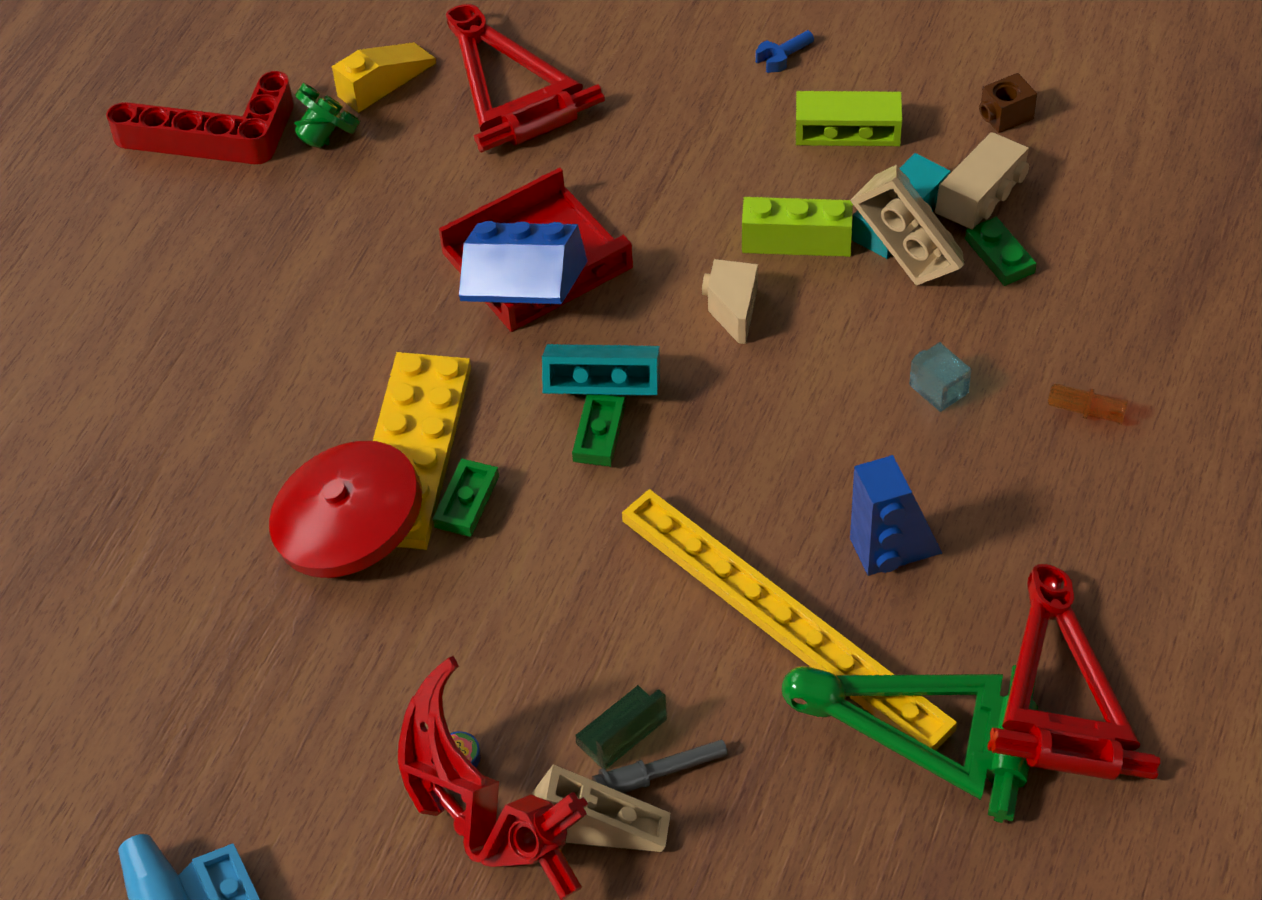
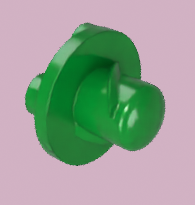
[294,82,361,148]

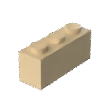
[935,132,1029,230]

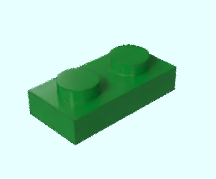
[965,216,1037,286]
[572,394,625,467]
[433,458,499,537]

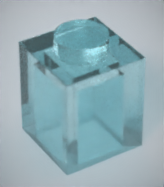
[909,342,971,412]

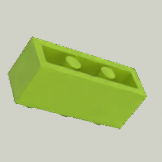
[796,91,902,146]
[742,197,853,257]

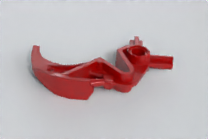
[398,656,588,900]

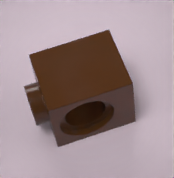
[979,73,1037,133]

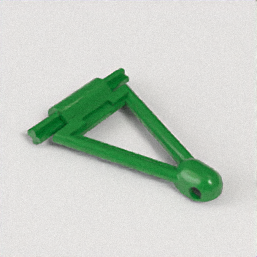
[781,665,1038,823]

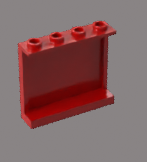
[439,167,633,332]

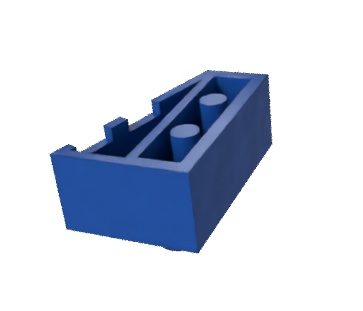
[850,455,942,576]

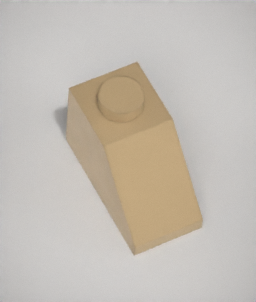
[702,259,758,344]

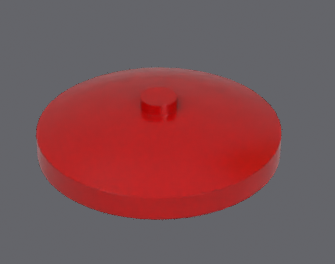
[269,441,422,578]

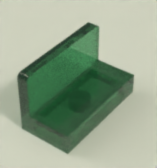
[575,685,667,770]

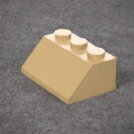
[850,165,964,286]

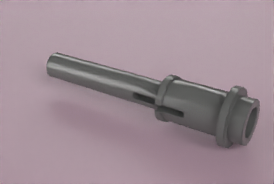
[592,739,728,793]

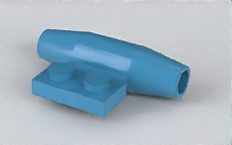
[118,834,260,900]

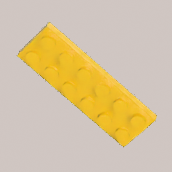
[373,352,471,550]

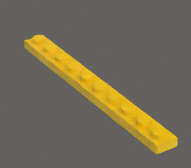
[622,489,957,751]

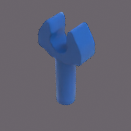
[755,30,814,73]

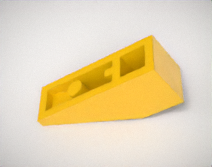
[332,42,436,113]

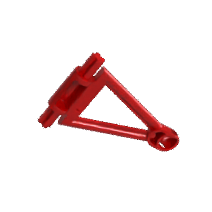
[446,4,605,152]
[988,564,1161,780]

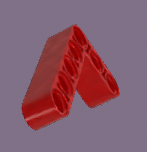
[106,71,294,164]

